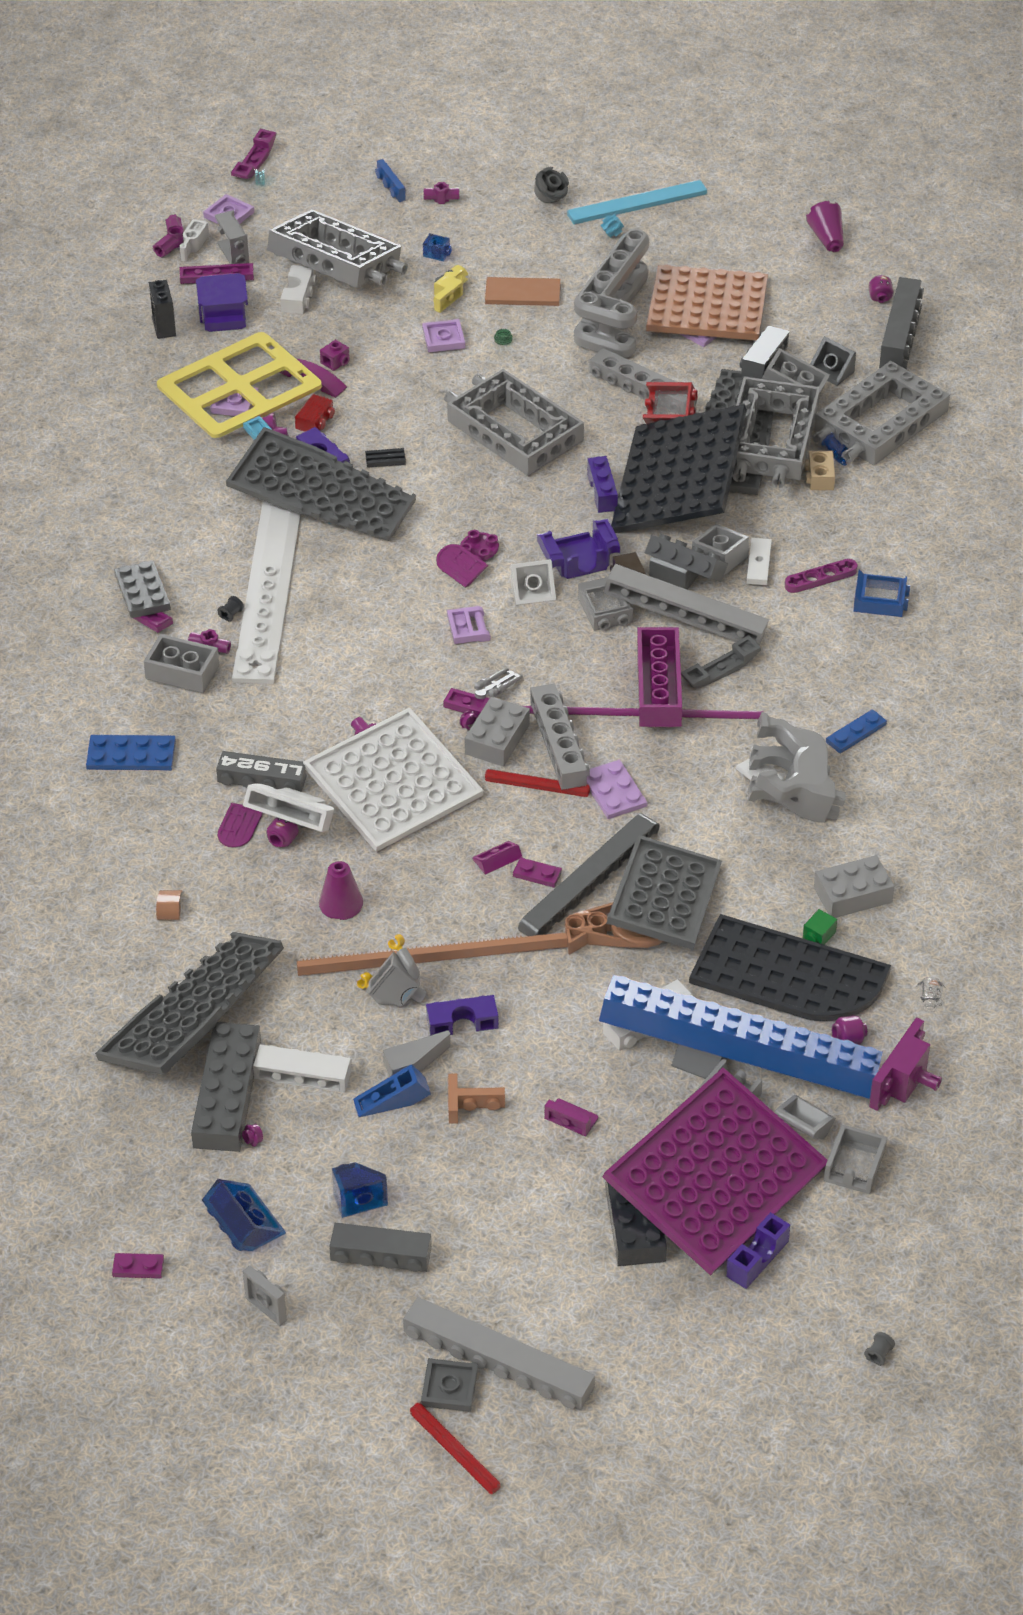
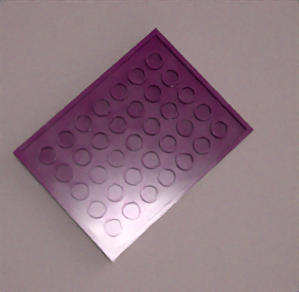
[602,1068,828,1276]

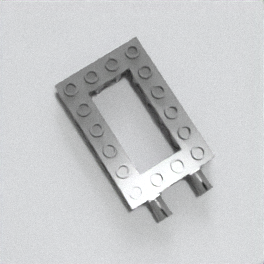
[267,210,408,288]
[812,361,950,465]
[444,369,584,476]
[733,377,820,488]

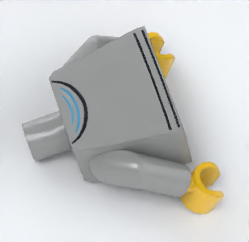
[357,934,426,1007]

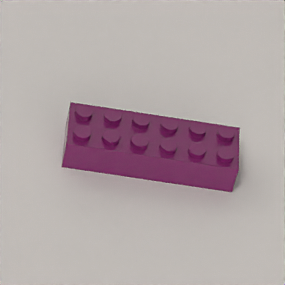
[637,627,682,727]

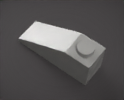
[383,1030,451,1077]

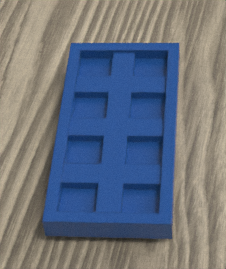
[86,735,176,771]

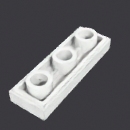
[747,538,772,585]

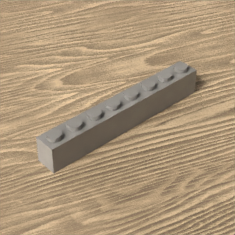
[604,564,769,645]
[403,1297,595,1410]

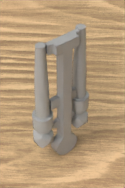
[474,668,523,699]

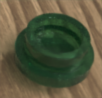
[494,329,513,345]

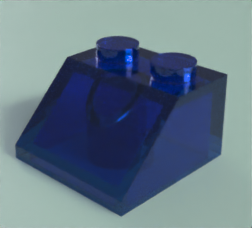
[332,1162,388,1218]

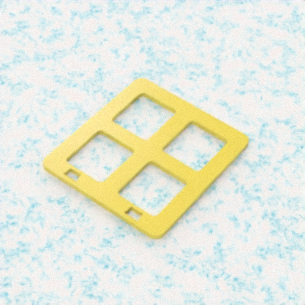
[157,332,322,438]

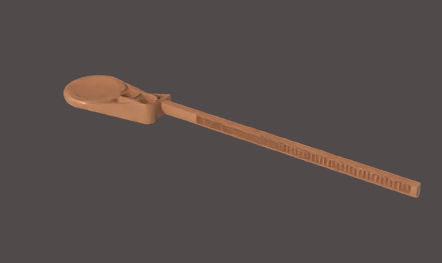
[297,902,663,976]

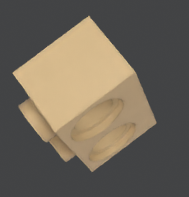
[805,451,835,490]

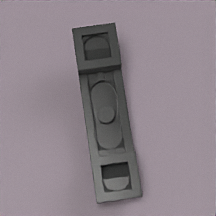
[681,635,761,688]

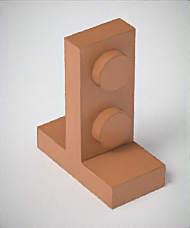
[448,1073,505,1124]

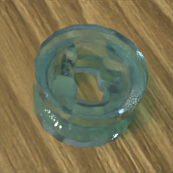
[255,169,265,186]

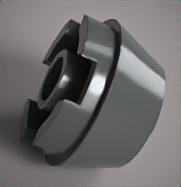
[534,167,569,203]

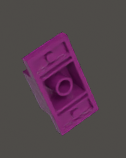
[869,1017,942,1111]

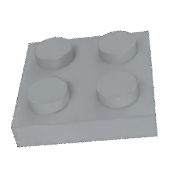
[242,1265,287,1326]

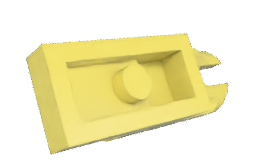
[433,265,468,313]

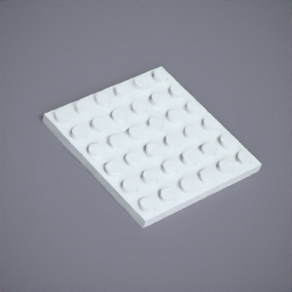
[303,707,484,852]

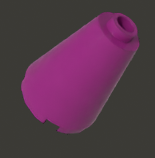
[806,201,844,252]
[319,861,363,920]

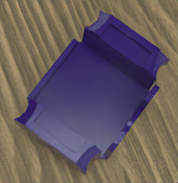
[196,273,248,332]
[537,519,620,579]

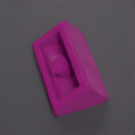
[472,841,523,875]

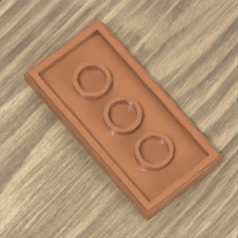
[485,277,560,306]

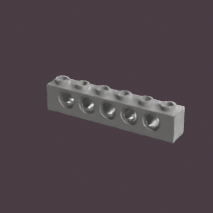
[589,348,697,414]
[530,684,590,790]

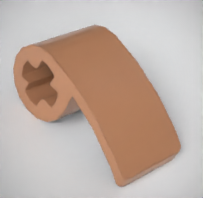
[156,890,182,920]

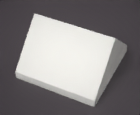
[511,559,556,605]

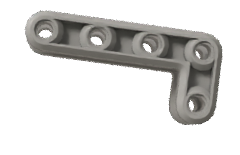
[574,229,649,358]

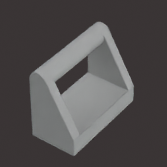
[774,1095,836,1139]

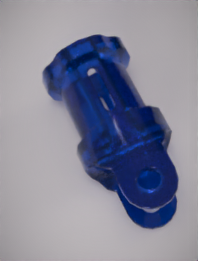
[820,433,849,466]

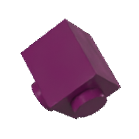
[320,339,350,371]

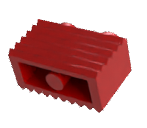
[295,394,335,432]

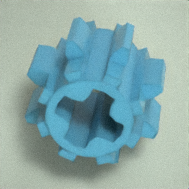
[600,214,624,238]

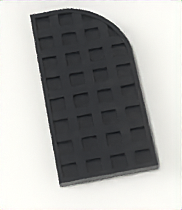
[689,914,891,1021]

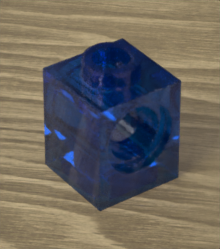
[423,233,452,261]

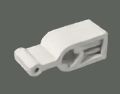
[180,219,209,262]

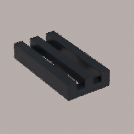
[365,448,406,468]

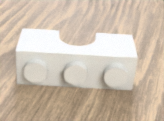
[280,265,317,314]

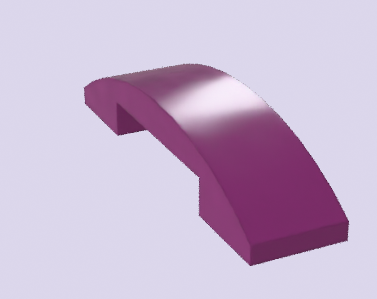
[231,128,277,179]
[279,359,347,398]

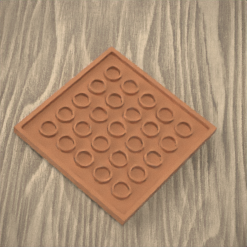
[646,265,768,340]

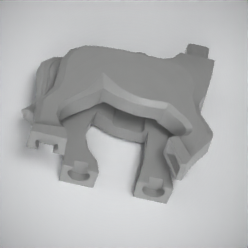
[748,712,846,823]

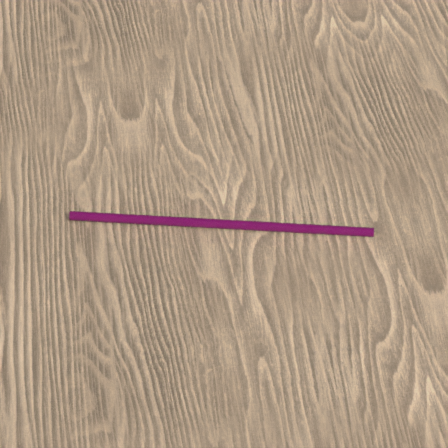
[520,705,764,719]

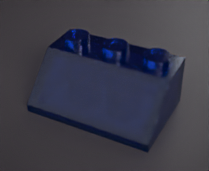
[202,1179,286,1252]

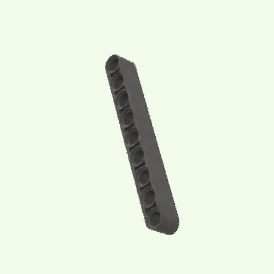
[518,813,660,936]

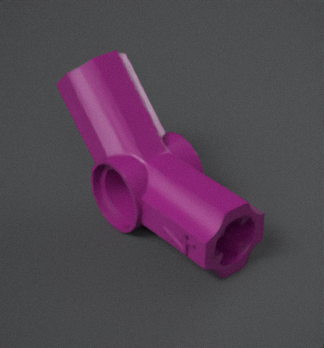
[153,214,184,258]

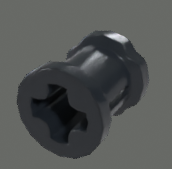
[217,596,244,622]

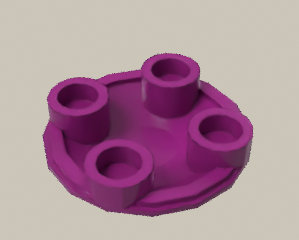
[460,529,499,561]

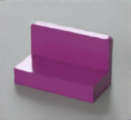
[544,1098,599,1137]

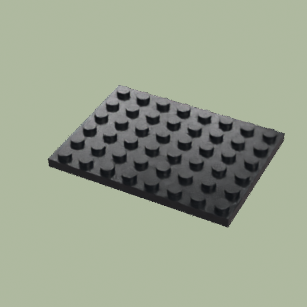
[611,404,747,533]

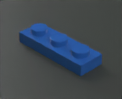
[375,159,406,202]
[826,709,887,754]

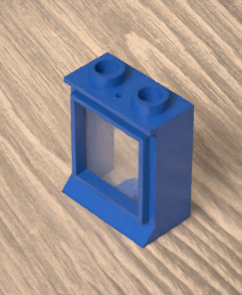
[853,570,910,617]

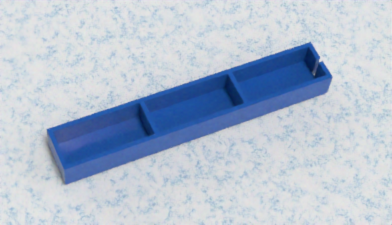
[599,975,883,1099]

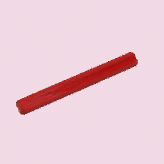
[485,769,590,797]
[410,1403,501,1494]

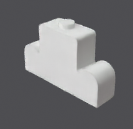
[243,784,334,832]

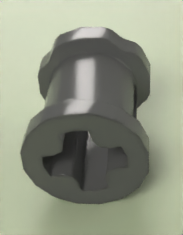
[864,1332,895,1366]

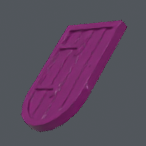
[436,544,488,588]
[217,802,263,848]

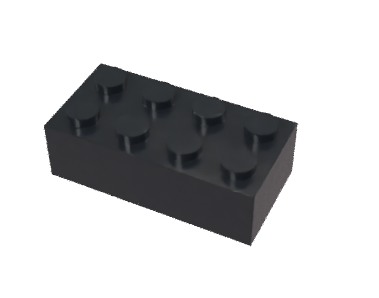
[605,1180,667,1266]

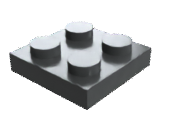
[421,1358,478,1412]

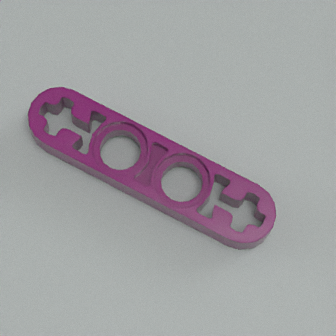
[784,559,858,593]

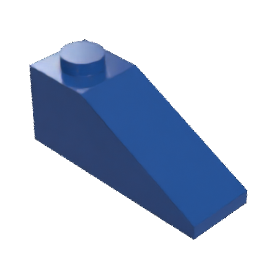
[353,1064,431,1117]

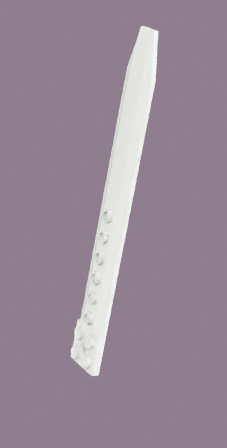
[232,501,301,684]

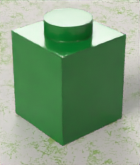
[803,909,838,945]

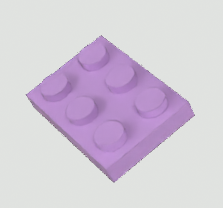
[587,759,647,819]

